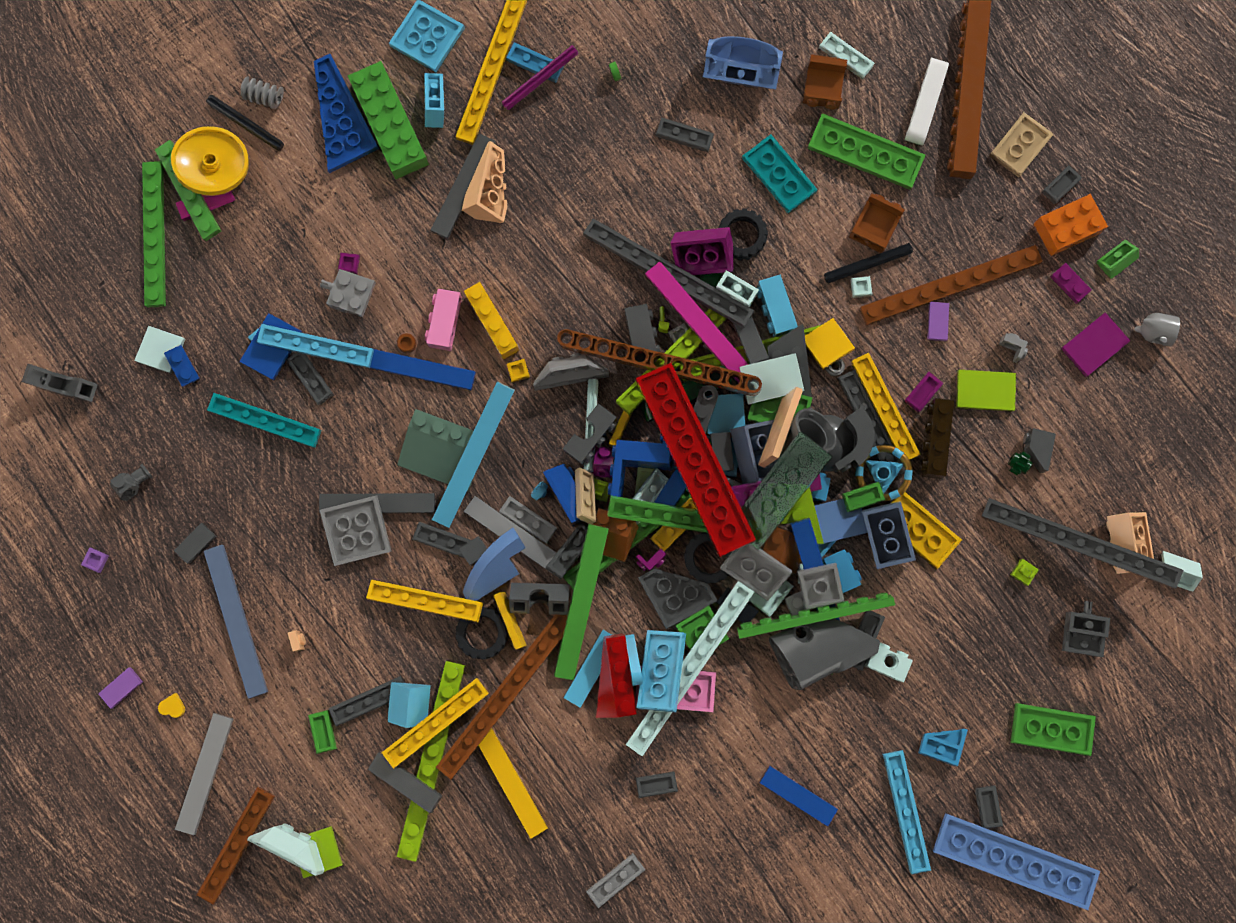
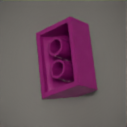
[670,227,733,275]

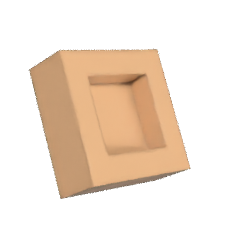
[288,630,306,652]

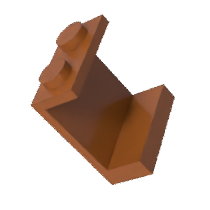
[803,54,848,110]

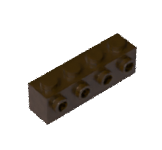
[921,398,954,479]

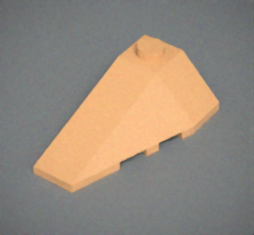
[462,141,507,223]

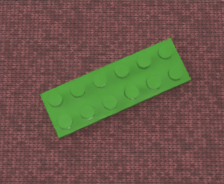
[807,113,925,190]

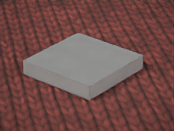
[797,563,845,610]

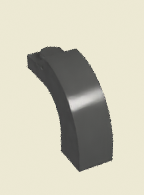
[21,364,98,402]
[831,407,874,473]

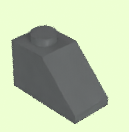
[1023,428,1056,473]

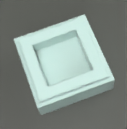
[850,276,872,298]

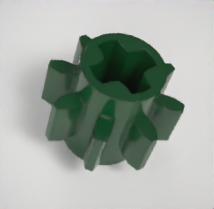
[1007,451,1032,475]

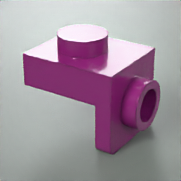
[593,447,614,478]
[636,549,666,571]

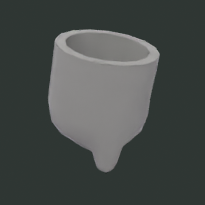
[1134,313,1180,347]

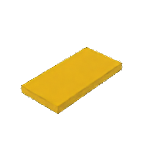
[890,492,962,569]

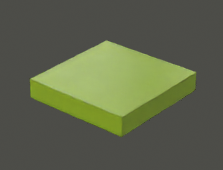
[300,826,343,878]

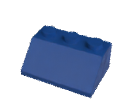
[543,464,583,527]

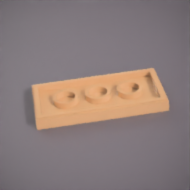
[758,387,803,468]

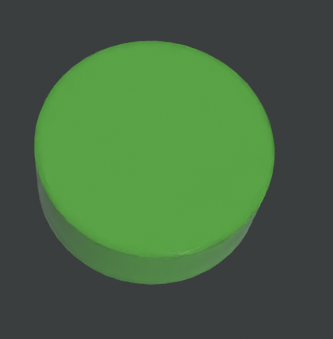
[609,62,622,81]

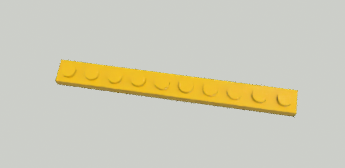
[455,0,528,145]

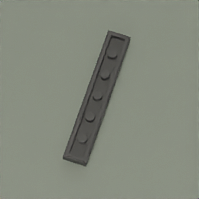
[431,133,496,239]
[837,370,905,476]
[319,493,435,514]

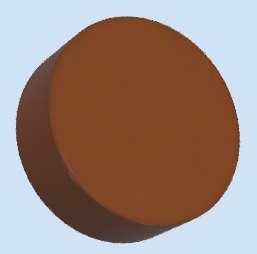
[397,333,417,353]

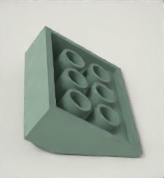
[397,409,477,492]

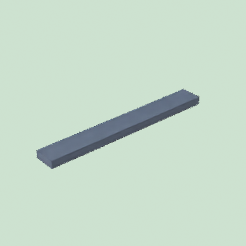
[204,545,268,699]

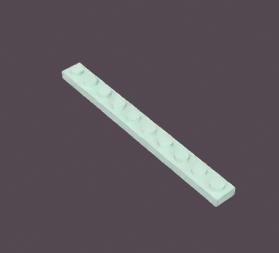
[626,581,754,756]

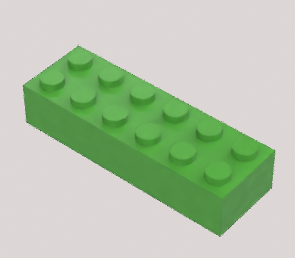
[348,61,429,180]

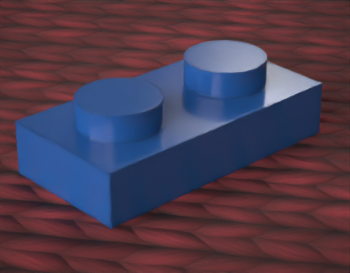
[164,345,200,387]

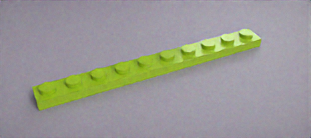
[397,661,466,862]

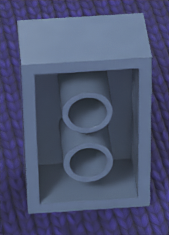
[862,501,916,569]

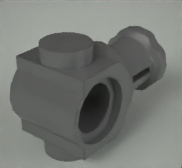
[110,464,153,502]

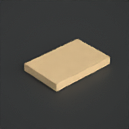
[989,112,1053,177]

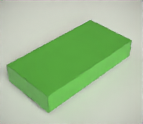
[841,482,885,512]
[308,710,337,754]

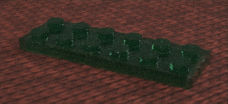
[741,431,833,550]

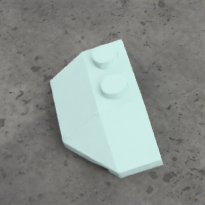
[247,824,324,876]

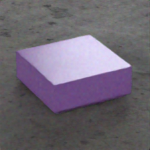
[81,547,109,573]

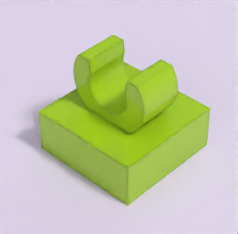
[594,478,609,503]
[1010,559,1039,586]

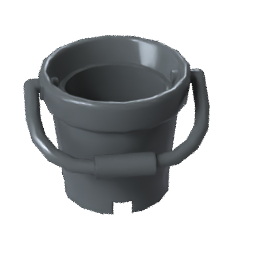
[778,407,837,471]

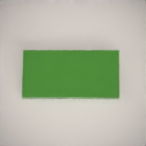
[1011,703,1096,756]

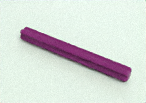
[502,45,578,110]

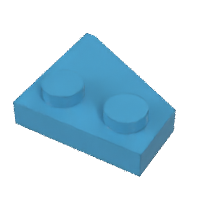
[918,729,968,767]

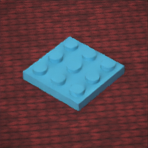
[389,0,465,72]

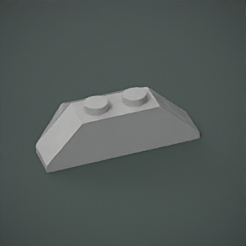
[533,353,609,391]

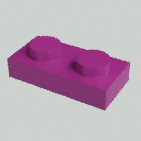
[1050,263,1092,304]

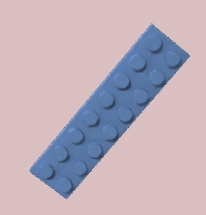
[933,813,1100,910]

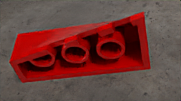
[596,633,637,718]

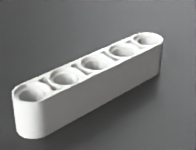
[905,57,949,146]

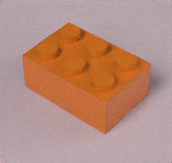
[1034,194,1108,256]

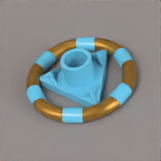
[855,445,913,501]

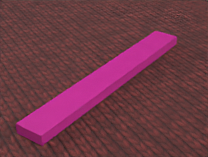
[645,261,749,384]

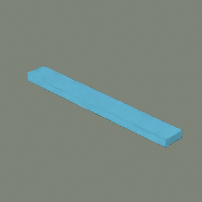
[432,381,515,528]

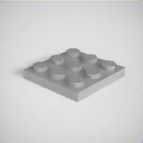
[320,495,392,566]

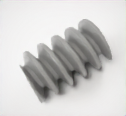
[241,76,284,109]

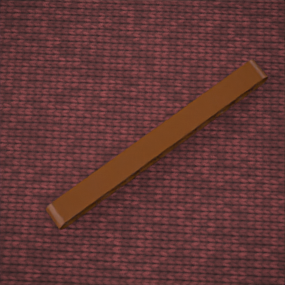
[557,329,762,396]

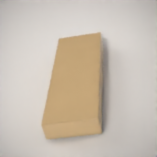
[575,467,596,524]

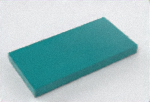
[742,134,818,214]

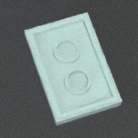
[739,353,804,404]

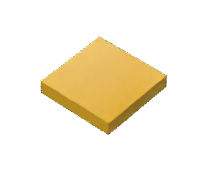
[805,318,855,370]

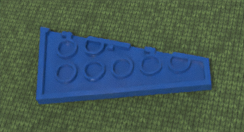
[314,54,379,173]

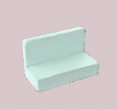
[1161,551,1203,592]

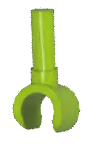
[658,306,670,333]

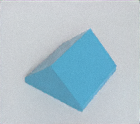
[388,682,431,728]

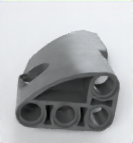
[769,618,880,690]

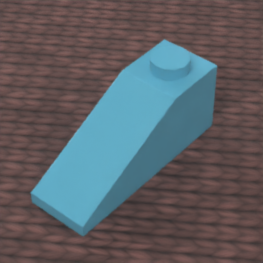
[424,73,444,128]

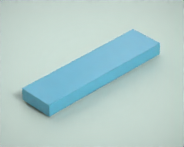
[564,630,612,708]

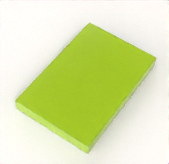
[956,370,1016,412]

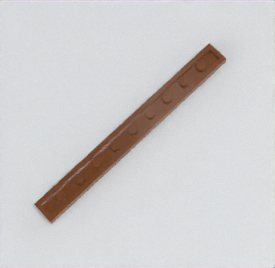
[859,245,1043,326]
[436,614,567,780]

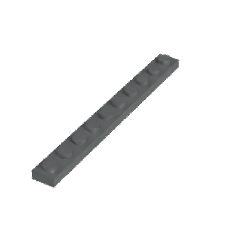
[583,218,754,328]
[982,498,1184,589]

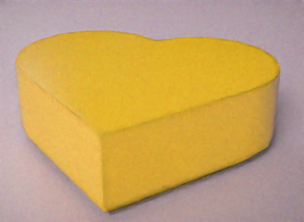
[158,693,185,718]

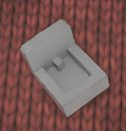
[999,333,1028,363]

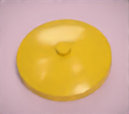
[171,126,249,196]

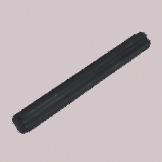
[206,95,284,151]
[824,243,913,284]

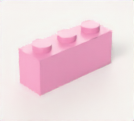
[425,289,462,351]

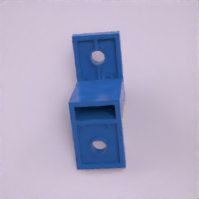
[608,435,673,498]

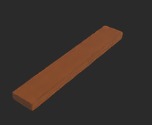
[197,786,275,905]

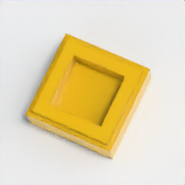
[506,359,530,383]

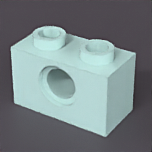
[716,270,759,308]
[865,643,913,682]

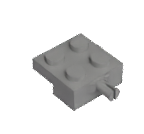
[320,269,376,317]

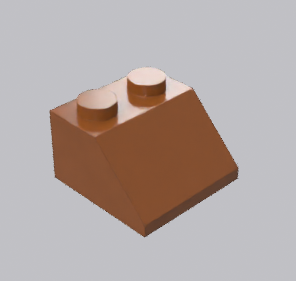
[592,508,639,562]
[763,524,801,574]

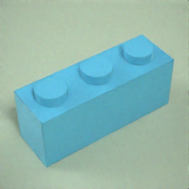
[757,274,798,337]

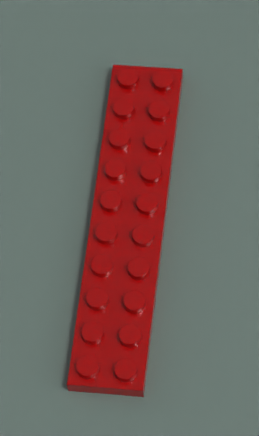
[635,363,756,557]

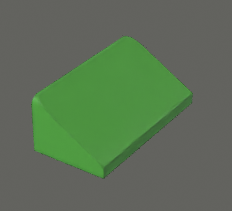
[1097,240,1139,279]

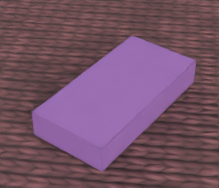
[927,302,949,341]
[99,667,143,709]

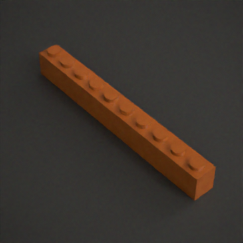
[947,0,991,179]

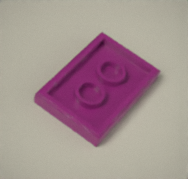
[1061,312,1130,377]

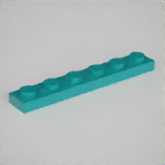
[207,393,322,448]

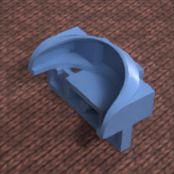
[703,36,783,90]

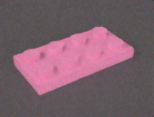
[635,666,716,712]

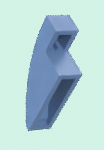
[463,528,526,601]

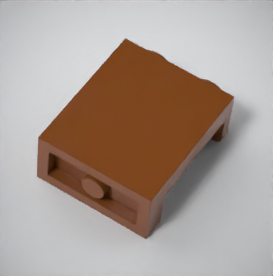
[849,193,905,253]

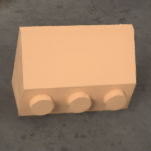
[1106,512,1154,574]

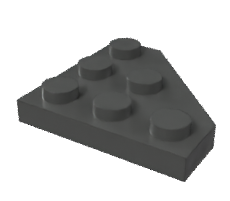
[638,568,717,629]

